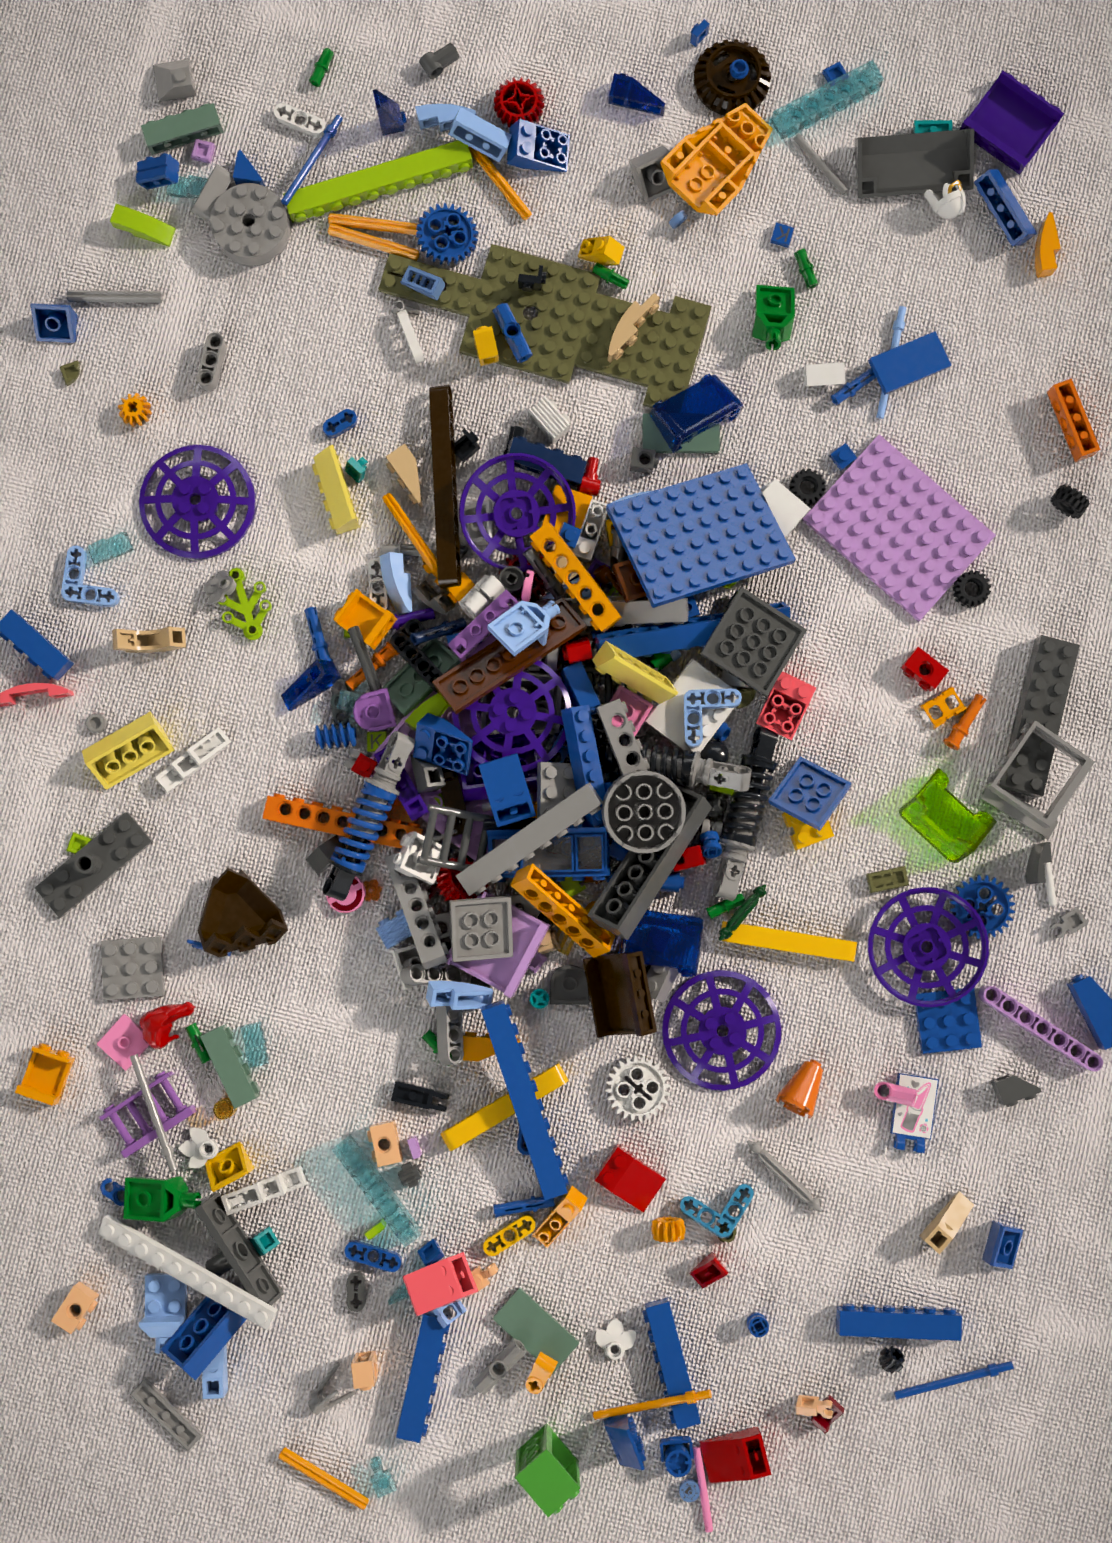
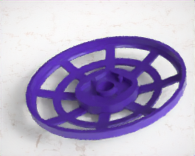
[139,445,256,560]
[459,453,576,572]
[452,660,571,772]
[867,887,989,1007]
[662,970,781,1091]

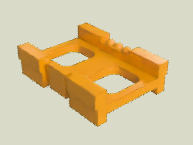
[920,687,967,729]

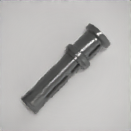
[523,547,568,602]

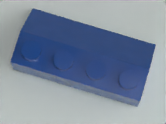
[161,1296,247,1380]

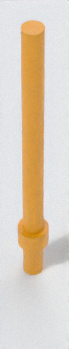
[593,1389,712,1420]

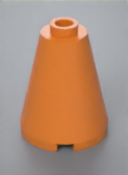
[775,1059,823,1118]

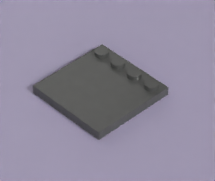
[700,587,807,697]

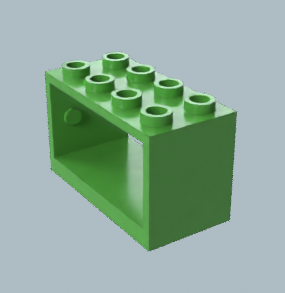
[515,1423,580,1517]

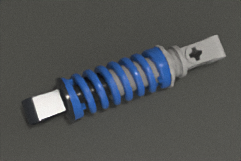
[323,731,415,901]

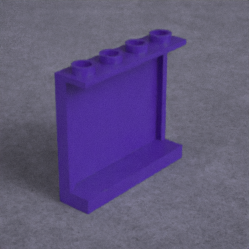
[959,70,1065,175]

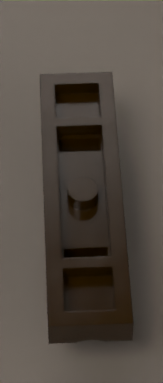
[440,767,472,837]

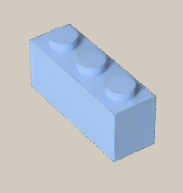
[448,107,511,162]

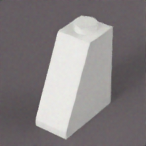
[761,479,811,539]

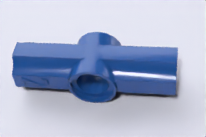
[492,303,533,363]

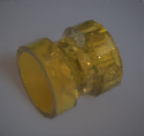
[213,1097,237,1120]

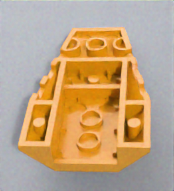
[660,103,773,216]

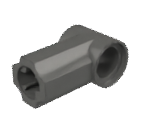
[419,42,460,79]

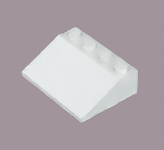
[645,659,738,754]

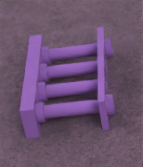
[99,1071,197,1158]

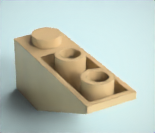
[386,444,423,508]
[919,1191,974,1255]

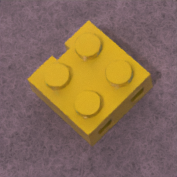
[782,812,834,850]

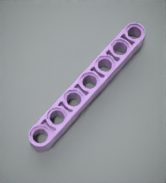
[978,986,1103,1071]

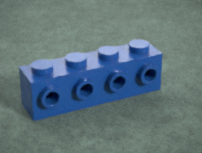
[974,169,1037,246]
[0,609,74,681]

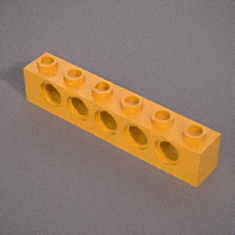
[529,522,623,632]
[511,863,615,958]

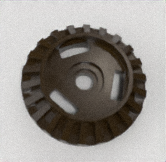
[693,39,771,116]

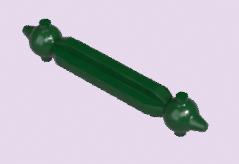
[719,884,767,941]

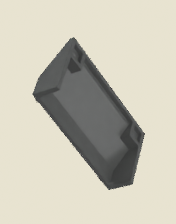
[855,129,974,198]

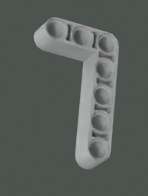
[400,964,464,1066]

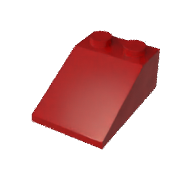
[594,1144,666,1213]

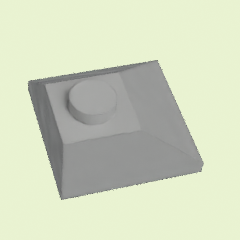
[153,59,197,102]

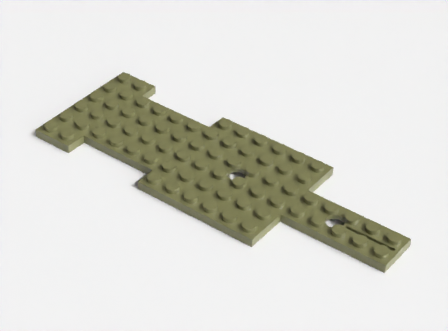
[378,244,712,414]

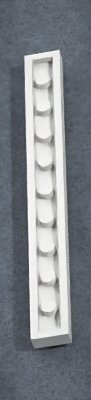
[98,1214,278,1331]

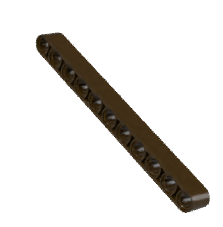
[429,384,461,588]

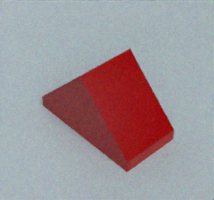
[689,1252,728,1289]

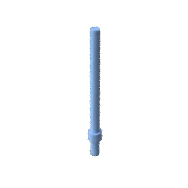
[876,306,906,419]

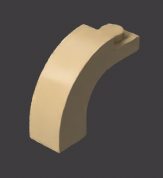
[112,627,186,653]

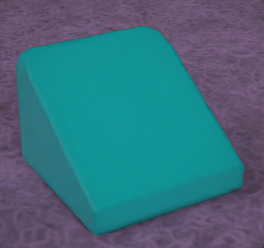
[250,1226,280,1257]

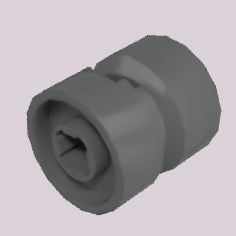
[499,566,524,597]

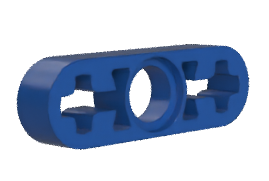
[344,1240,402,1272]

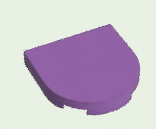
[353,687,397,731]

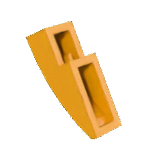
[1035,212,1061,278]

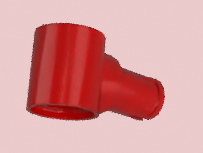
[577,457,601,497]

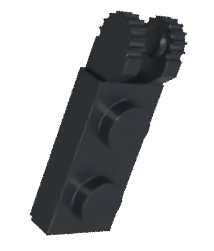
[391,1080,450,1112]

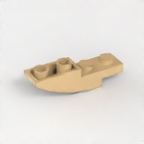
[608,292,660,363]

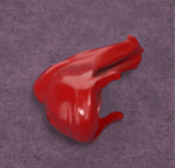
[139,1002,195,1049]

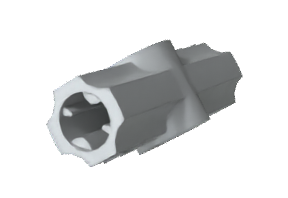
[472,1338,527,1395]

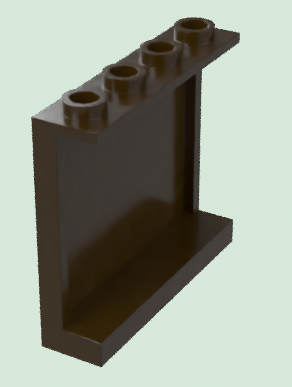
[583,951,657,1038]

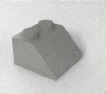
[629,145,674,203]

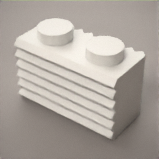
[528,397,571,444]

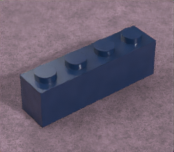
[504,436,587,487]

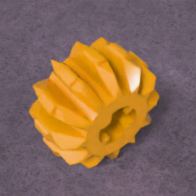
[118,393,152,427]
[651,1216,686,1243]

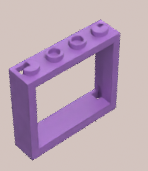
[448,590,519,662]

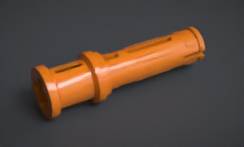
[345,641,399,691]
[943,694,987,750]

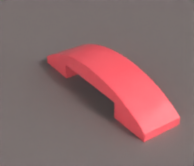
[0,683,74,707]

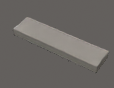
[979,787,1058,839]
[130,1377,203,1451]

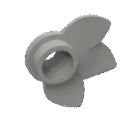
[203,570,236,605]

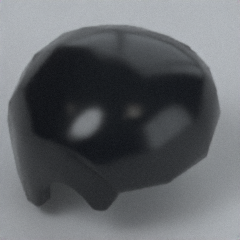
[700,740,729,769]

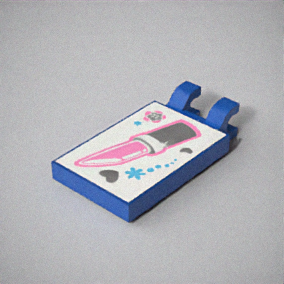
[890,1073,939,1154]

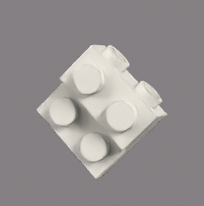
[393,831,442,885]

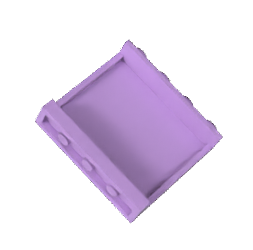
[446,891,550,998]

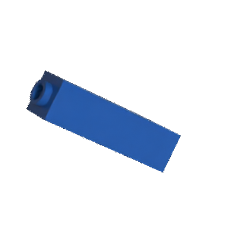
[1067,974,1112,1050]

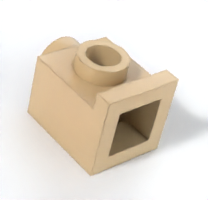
[538,929,561,954]

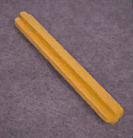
[469,146,532,220]
[328,213,418,235]
[328,224,420,261]
[382,493,437,570]
[278,1447,369,1510]

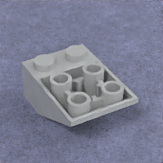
[617,940,681,1003]

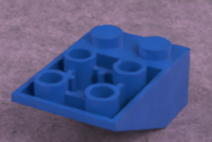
[507,119,570,172]
[413,713,473,776]
[479,753,536,827]
[604,1414,647,1470]

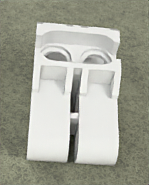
[459,574,510,634]

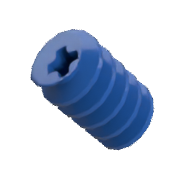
[315,722,357,750]

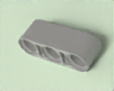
[190,164,233,222]
[197,332,227,392]

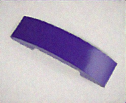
[374,748,429,822]

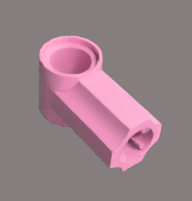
[874,1082,917,1107]

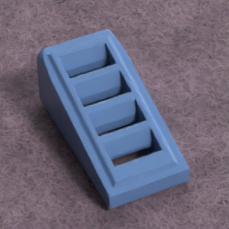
[400,266,445,300]

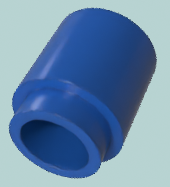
[660,872,684,893]

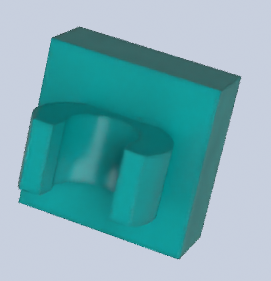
[344,457,368,483]

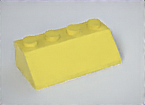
[312,445,360,534]
[592,641,678,704]
[82,711,175,790]

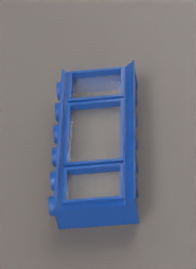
[486,827,610,882]

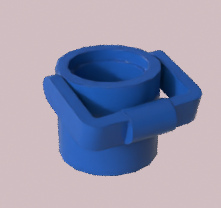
[659,1436,694,1477]

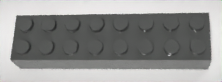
[999,635,1080,798]
[588,785,712,940]

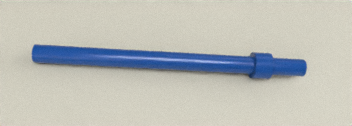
[281,115,343,206]
[894,1361,1014,1400]

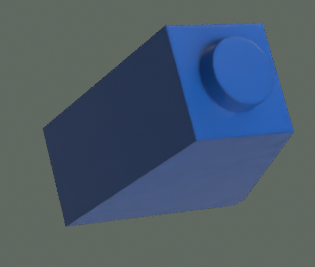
[560,662,600,715]

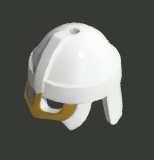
[924,180,966,219]

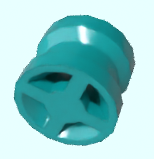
[530,988,549,1009]

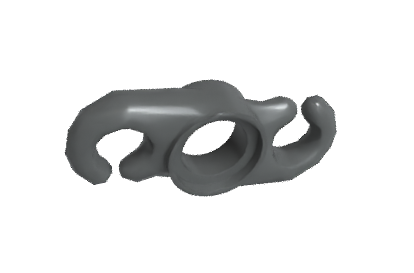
[330,677,349,726]

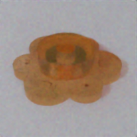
[363,879,382,901]

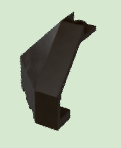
[198,868,288,958]

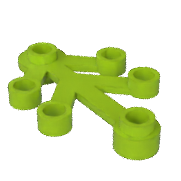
[218,568,272,640]

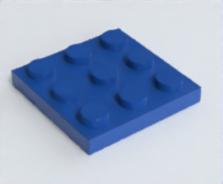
[769,756,851,831]
[915,988,982,1054]

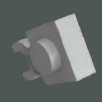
[1049,907,1088,938]

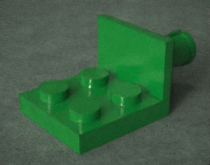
[752,285,795,351]
[123,1176,201,1222]

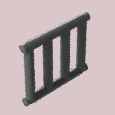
[417,804,494,871]

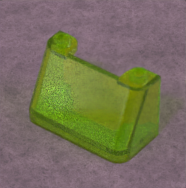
[899,768,997,863]

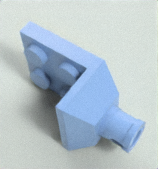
[487,600,560,656]
[139,1273,187,1354]

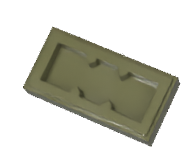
[865,866,909,893]

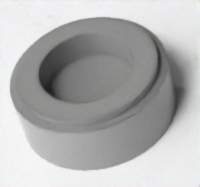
[86,713,107,734]

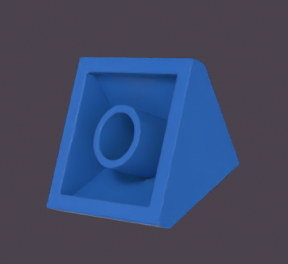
[30,303,78,343]
[982,1220,1023,1269]

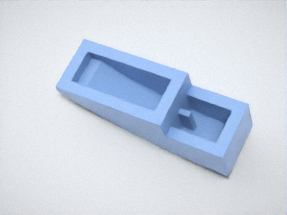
[415,104,476,132]
[379,552,412,615]
[426,981,493,1010]

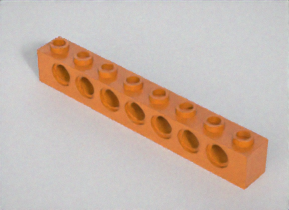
[262,793,424,849]

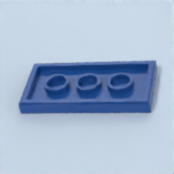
[868,331,952,395]

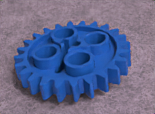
[416,203,478,266]
[949,875,1015,939]

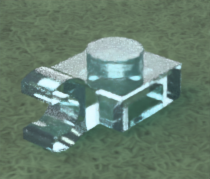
[370,1456,397,1498]

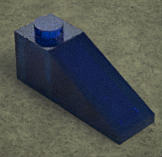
[608,73,665,116]
[373,89,407,136]
[281,659,341,711]

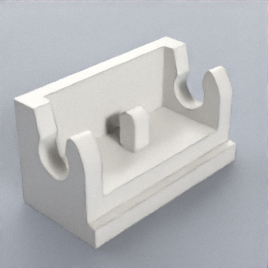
[803,362,845,387]

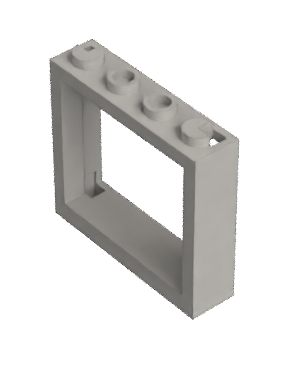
[986,720,1095,828]

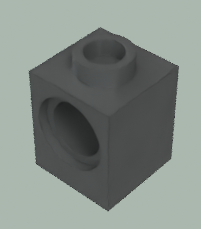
[630,447,659,474]

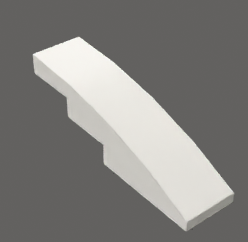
[155,727,231,794]
[220,1165,307,1216]

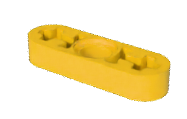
[483,1214,536,1256]

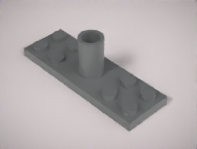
[35,811,153,918]
[195,1192,284,1306]

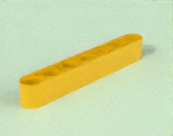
[721,921,857,962]
[440,1063,569,1151]

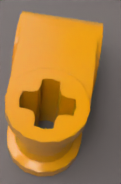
[525,1351,558,1394]

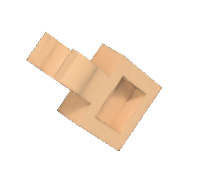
[471,1262,499,1295]
[796,1395,833,1419]

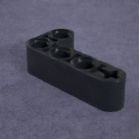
[390,619,443,693]

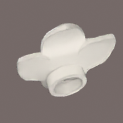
[179,1127,219,1168]
[596,1318,636,1360]

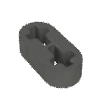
[347,1271,366,1312]

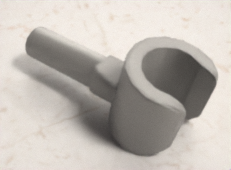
[391,300,419,315]

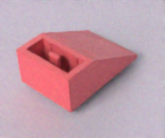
[756,671,816,741]
[402,1252,478,1316]

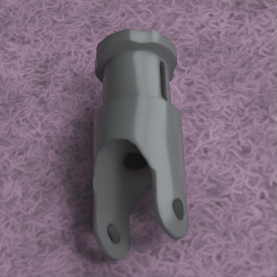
[610,528,628,572]

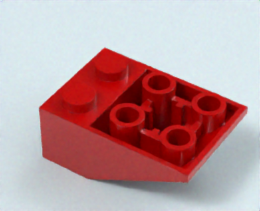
[699,1426,772,1483]

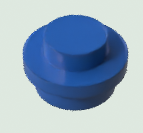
[730,59,749,79]
[713,722,731,741]

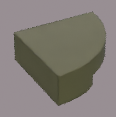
[60,360,80,386]
[737,689,756,709]

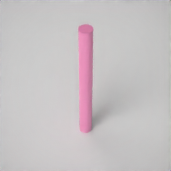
[693,1446,713,1532]

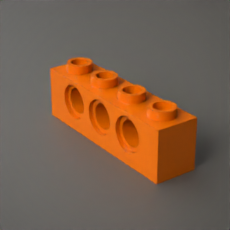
[1047,378,1101,462]

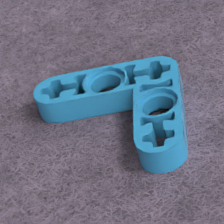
[680,1184,754,1239]

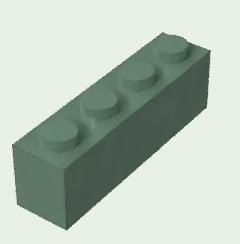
[141,103,224,155]
[200,1024,260,1109]

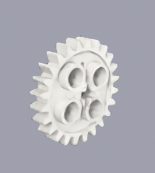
[606,1055,671,1121]

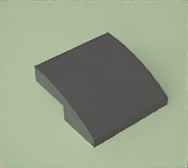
[1026,842,1052,884]

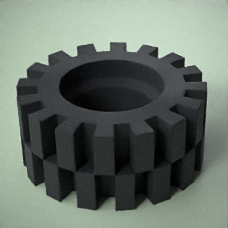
[789,469,826,506]
[1050,485,1090,519]
[952,570,991,608]

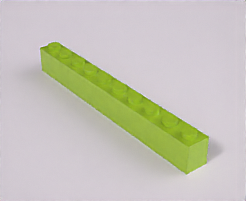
[283,140,473,223]

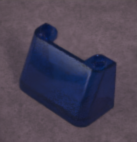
[649,373,744,453]
[618,910,704,978]

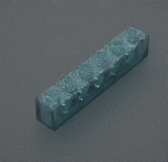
[771,60,884,140]
[331,1134,423,1247]

